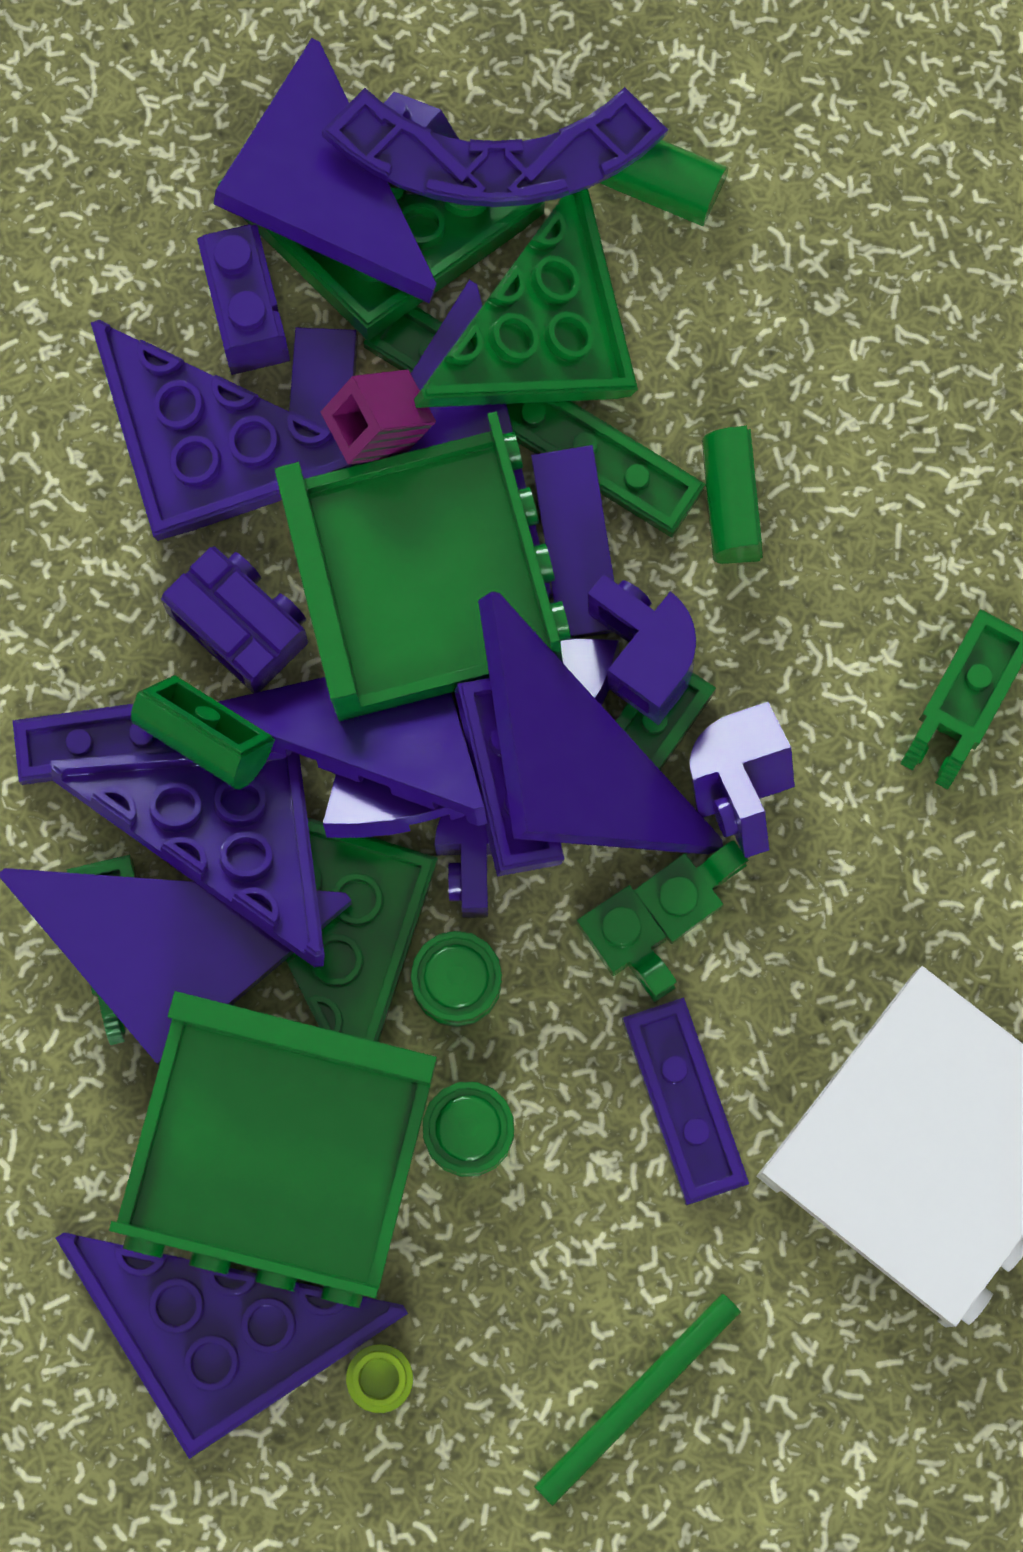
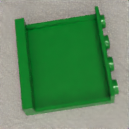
[274,411,571,721]
[109,991,437,1308]

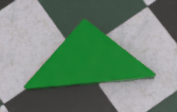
[218,180,545,341]
[414,189,638,408]
[286,817,438,1042]

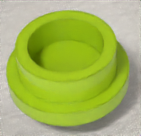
[346,1344,413,1413]

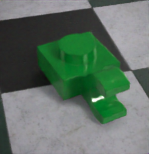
[634,840,749,944]
[577,885,677,1003]

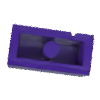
[197,224,290,375]
[160,546,308,693]

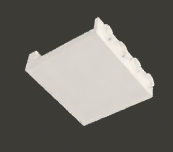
[756,966,1023,1327]

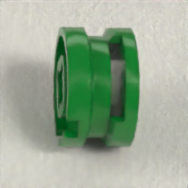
[410,931,502,1027]
[423,1082,514,1177]

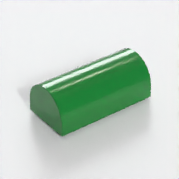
[600,140,728,226]
[702,425,763,564]
[131,675,275,790]

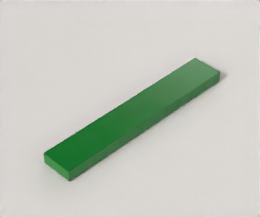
[363,307,706,538]

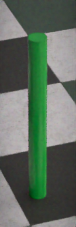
[534,1293,741,1506]

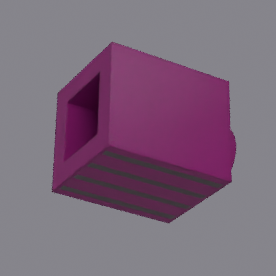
[320,370,436,465]

